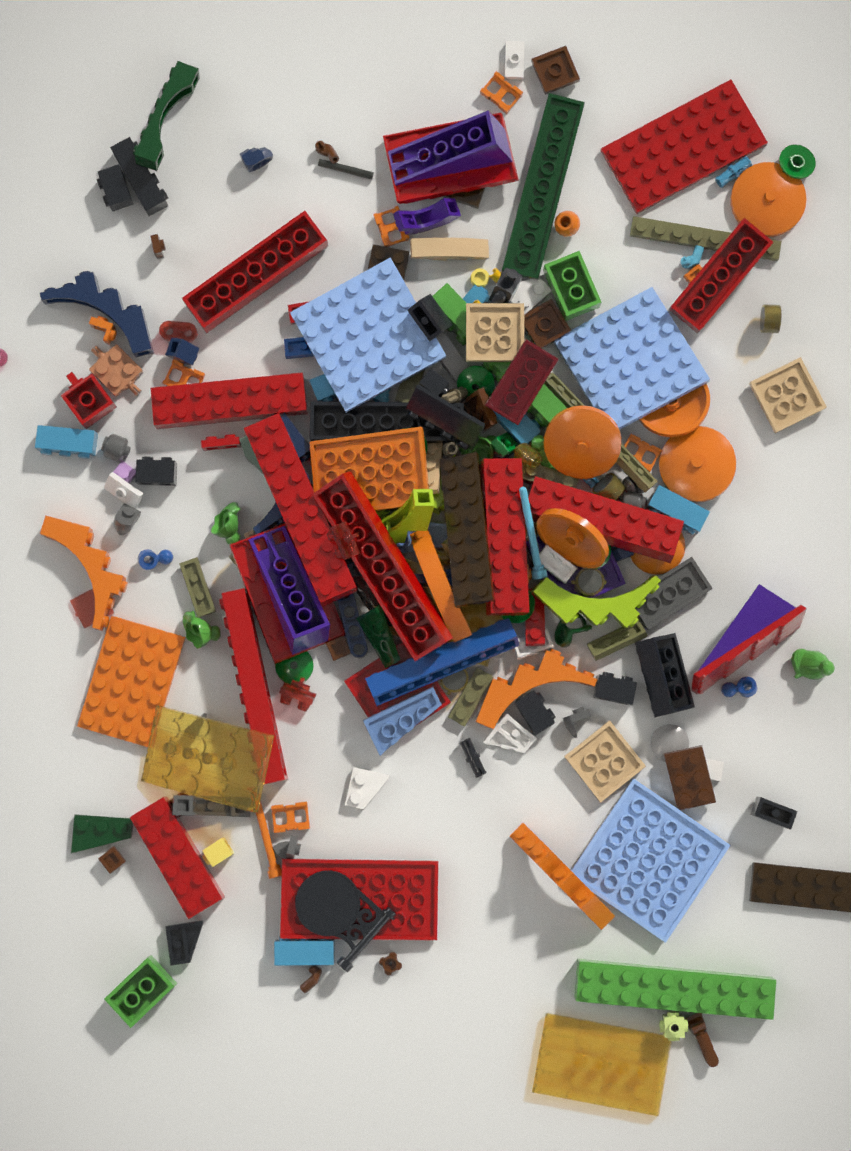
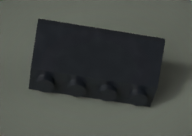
[406,384,485,450]
[635,633,695,718]

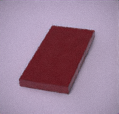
[485,339,559,425]

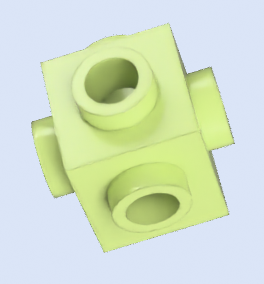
[659,1011,688,1041]

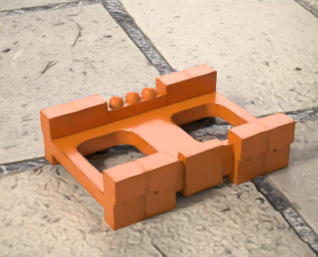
[480,71,523,114]
[373,206,410,247]
[162,360,205,386]
[624,434,662,472]
[271,802,310,833]

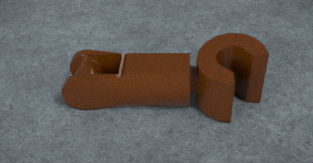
[684,1013,719,1067]

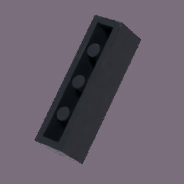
[110,137,169,216]

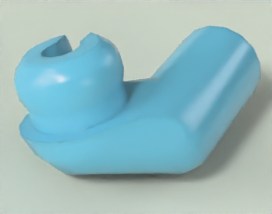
[680,245,704,269]

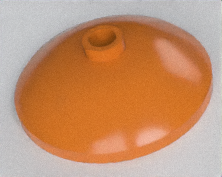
[630,532,685,575]

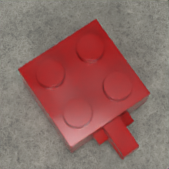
[61,372,117,429]

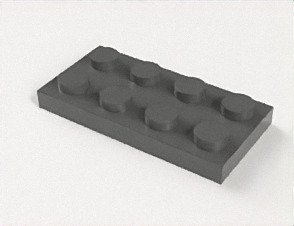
[635,557,713,630]

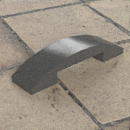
[172,795,251,817]

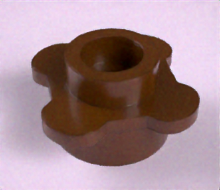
[379,952,402,975]

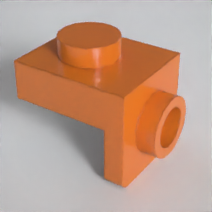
[89,316,117,345]

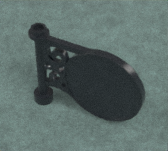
[295,870,396,972]

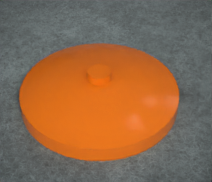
[730,162,807,237]
[639,383,710,437]
[544,406,621,479]
[659,426,736,502]
[536,508,609,568]

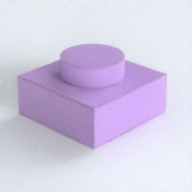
[113,461,136,484]

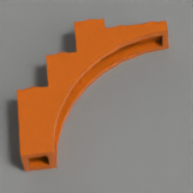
[40,515,128,631]
[475,649,597,729]
[510,823,615,930]

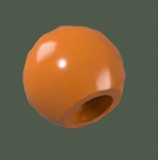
[554,211,580,237]

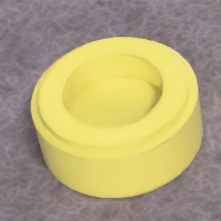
[470,268,489,288]

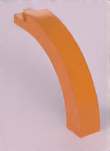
[410,530,472,643]

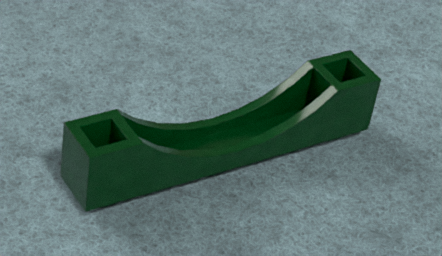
[133,61,200,171]

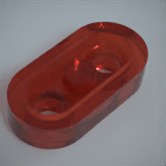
[159,321,198,343]

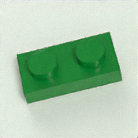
[491,432,520,457]

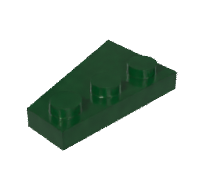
[356,605,400,668]
[71,814,133,854]

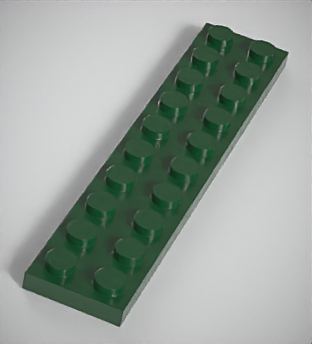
[502,93,585,280]

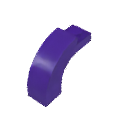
[393,198,461,235]

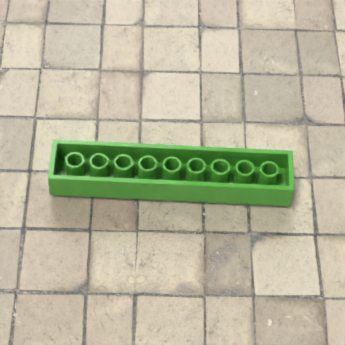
[433,283,567,428]
[574,959,776,1020]

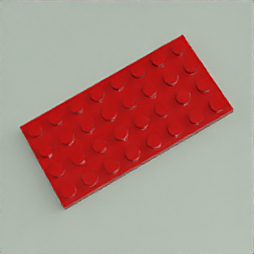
[600,79,768,214]
[280,858,439,940]

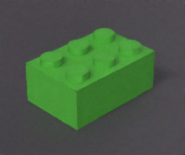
[543,251,602,321]
[104,955,178,1028]

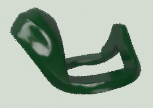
[554,613,592,648]

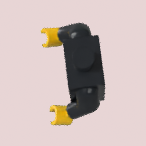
[473,268,522,303]

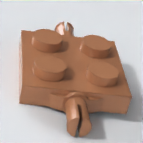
[89,344,143,397]

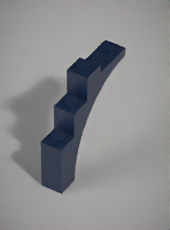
[40,271,154,358]
[253,413,311,535]

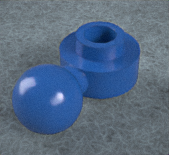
[137,549,173,570]
[721,677,758,697]

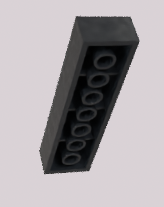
[310,401,464,445]

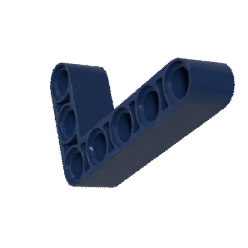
[337,562,368,659]

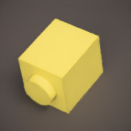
[202,837,234,867]

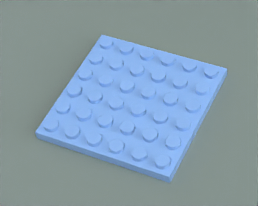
[290,258,446,413]
[553,287,710,430]
[571,778,731,943]

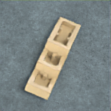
[410,238,489,261]

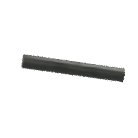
[318,159,374,179]

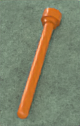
[250,786,282,879]

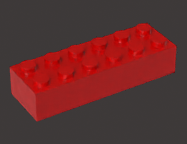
[668,218,773,333]
[130,796,225,919]

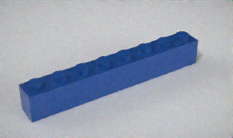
[365,618,520,706]

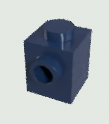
[165,338,199,366]

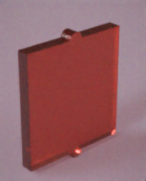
[70,589,115,628]

